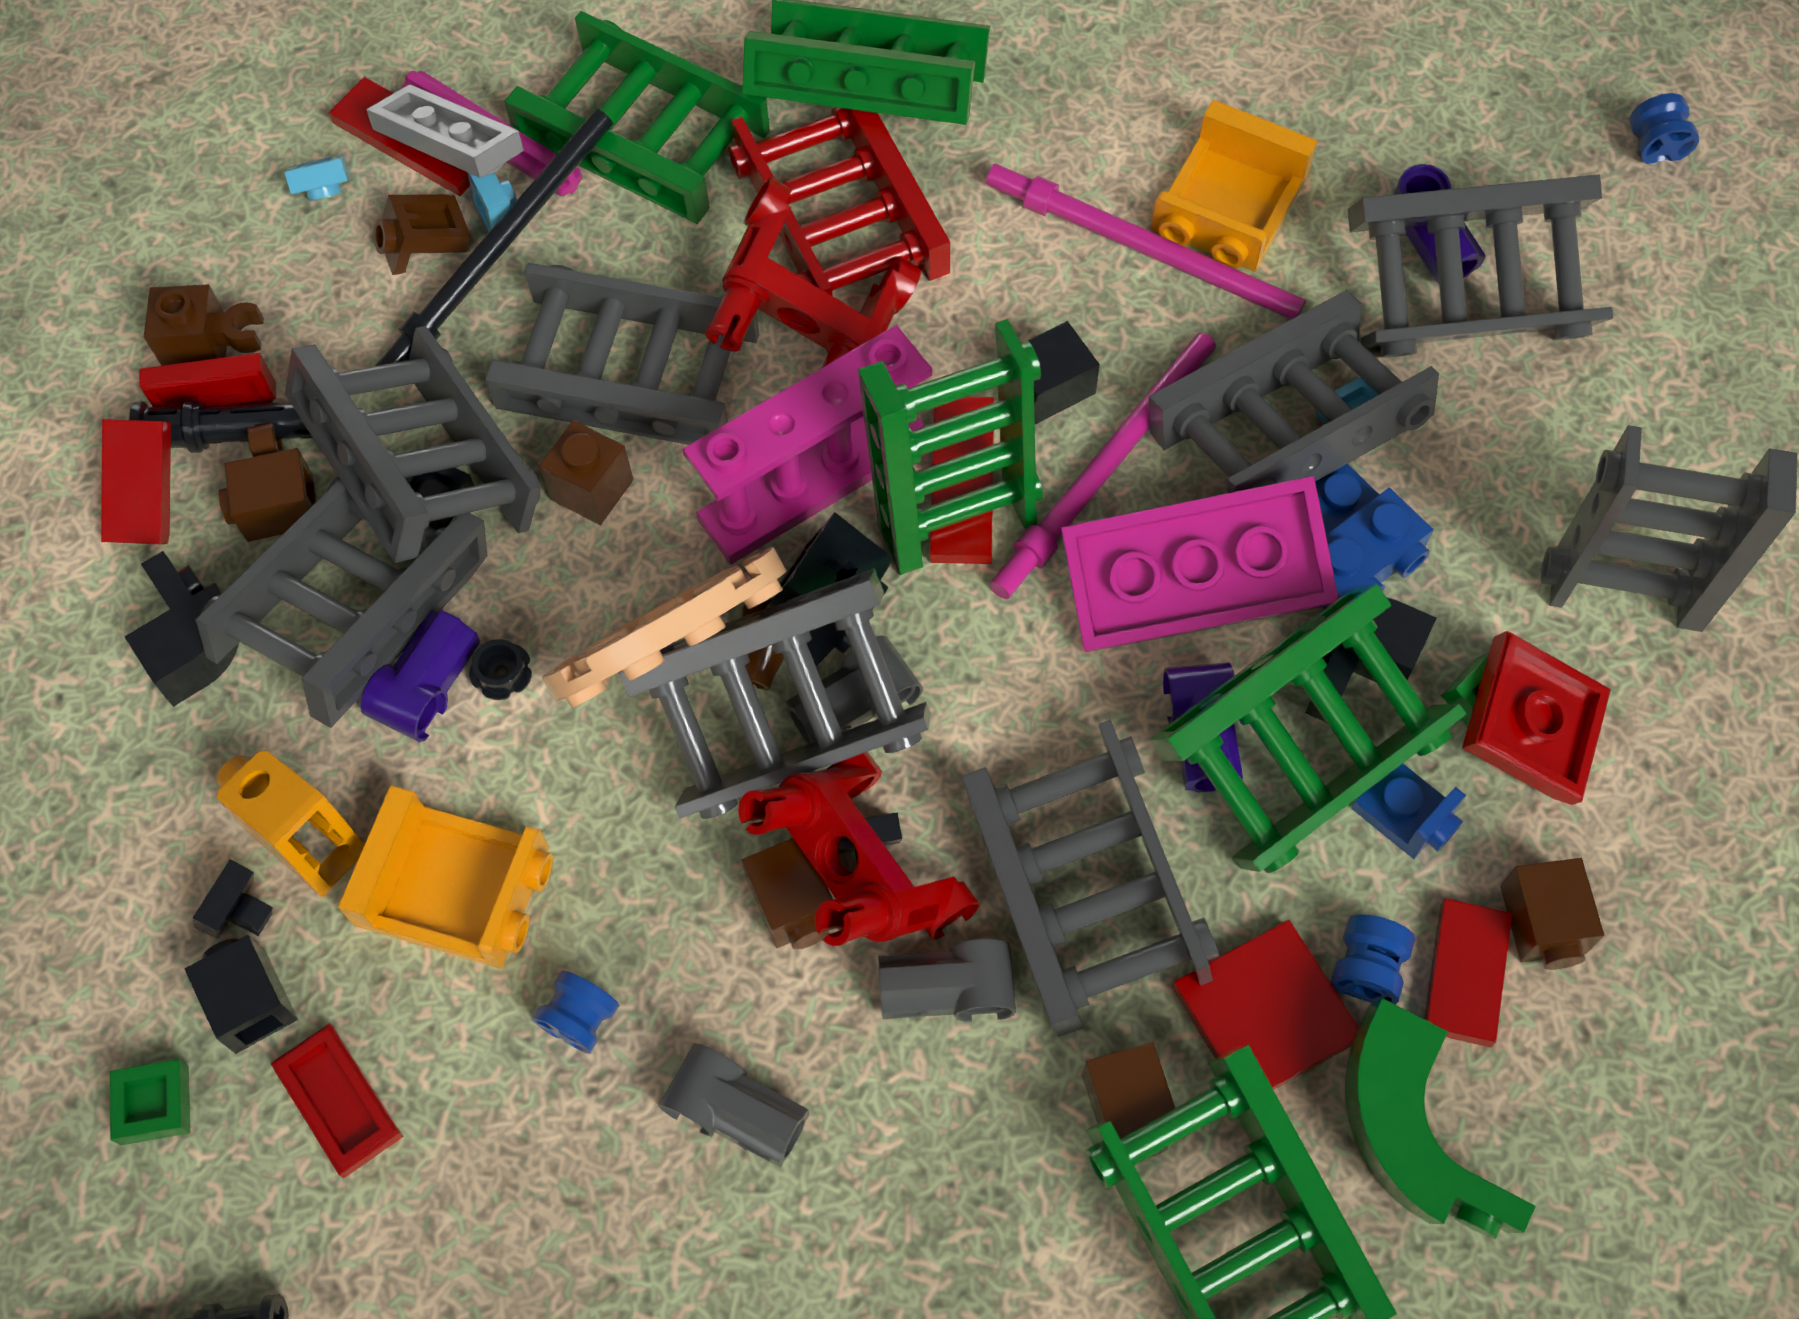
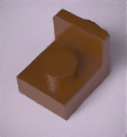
[374,194,471,275]

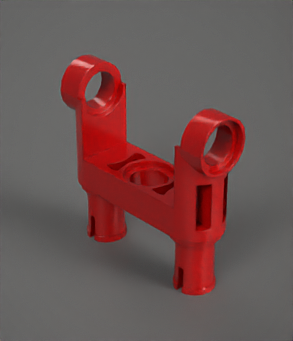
[704,177,922,368]
[738,752,980,946]

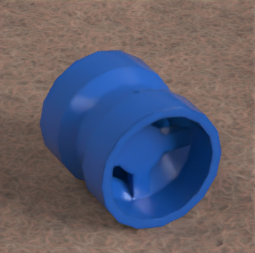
[1331,914,1415,1005]

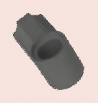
[785,635,923,744]
[878,939,1016,1022]
[658,1043,809,1168]

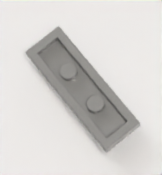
[366,84,524,178]

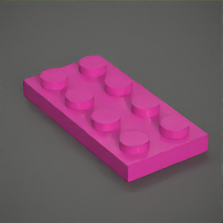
[1061,476,1338,652]

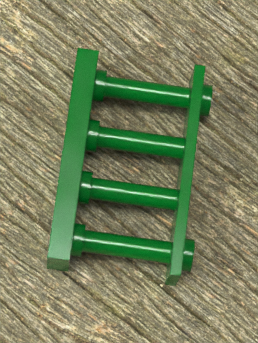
[742,0,990,125]
[504,11,770,224]
[858,319,1043,575]
[1149,584,1467,873]
[1085,1045,1397,1319]

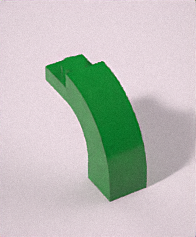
[1345,998,1536,1239]

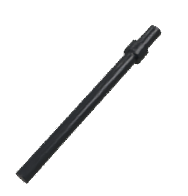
[375,108,613,366]

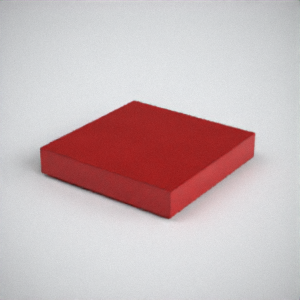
[1462,631,1611,805]
[1171,920,1359,1090]

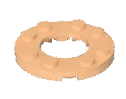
[542,547,786,708]

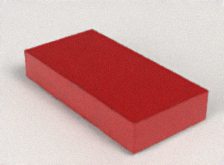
[139,353,276,407]
[101,419,171,545]
[1424,898,1512,1048]
[270,1023,404,1179]

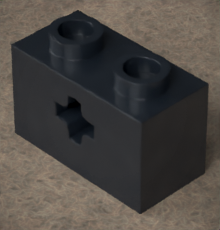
[762,512,894,666]

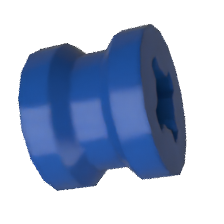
[1629,93,1699,164]
[531,970,620,1054]

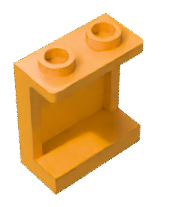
[1151,99,1318,272]
[338,785,554,969]

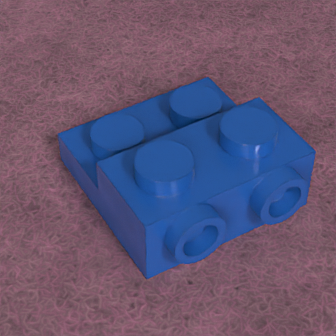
[1315,464,1434,609]

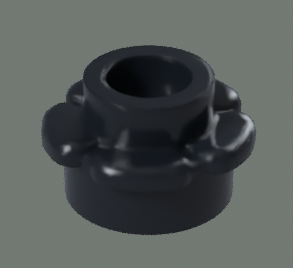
[469,639,532,700]

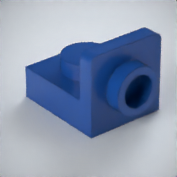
[1351,763,1466,859]

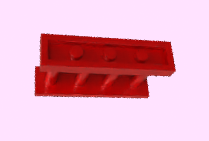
[728,107,951,296]

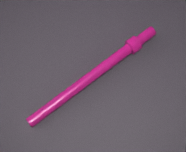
[986,163,1306,319]
[989,333,1216,599]

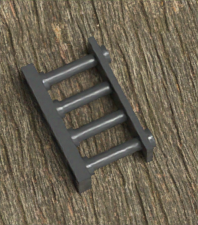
[1347,174,1613,358]
[485,263,759,445]
[1148,290,1439,493]
[285,326,541,563]
[1541,425,1797,632]
[195,477,488,728]
[619,568,931,819]
[961,719,1219,1037]

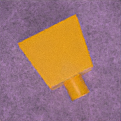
[216,750,365,898]

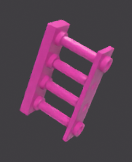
[682,325,932,565]

